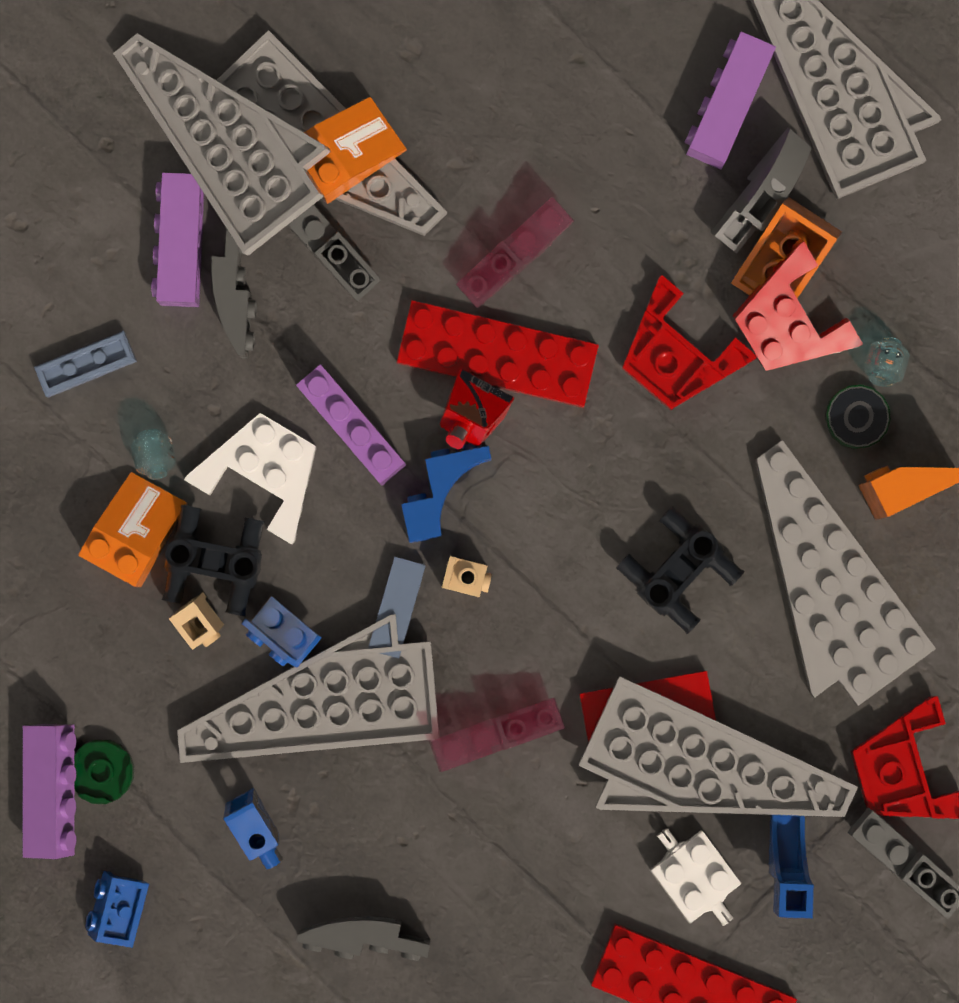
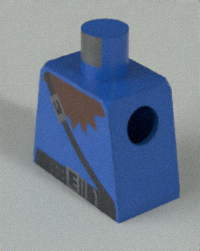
[223,788,283,869]

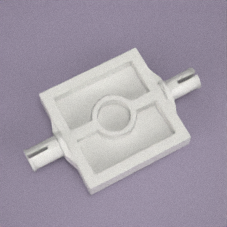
[649,828,741,926]

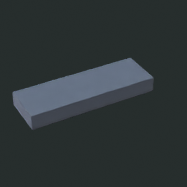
[34,331,137,398]
[368,557,426,659]

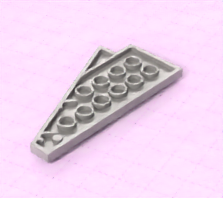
[750,0,941,200]
[216,30,447,236]
[113,33,331,255]
[755,440,936,706]
[177,614,440,763]
[578,676,858,817]

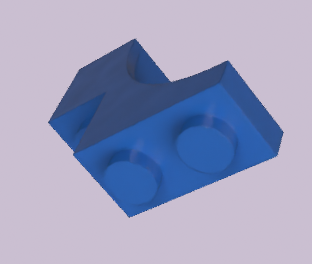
[401,443,491,543]
[769,815,814,919]

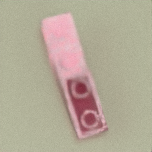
[456,197,575,308]
[429,697,565,772]

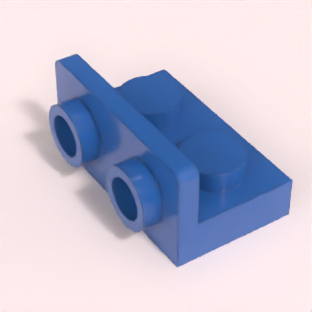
[241,597,322,668]
[86,871,149,948]

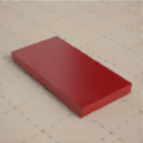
[579,671,716,742]

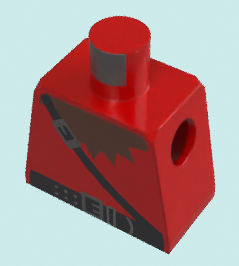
[440,369,514,449]

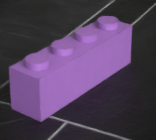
[685,31,776,170]
[151,173,204,307]
[296,364,406,486]
[23,724,76,859]

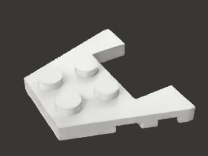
[184,413,316,545]

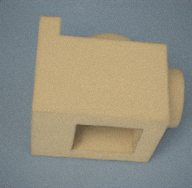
[442,556,492,598]
[169,592,224,650]

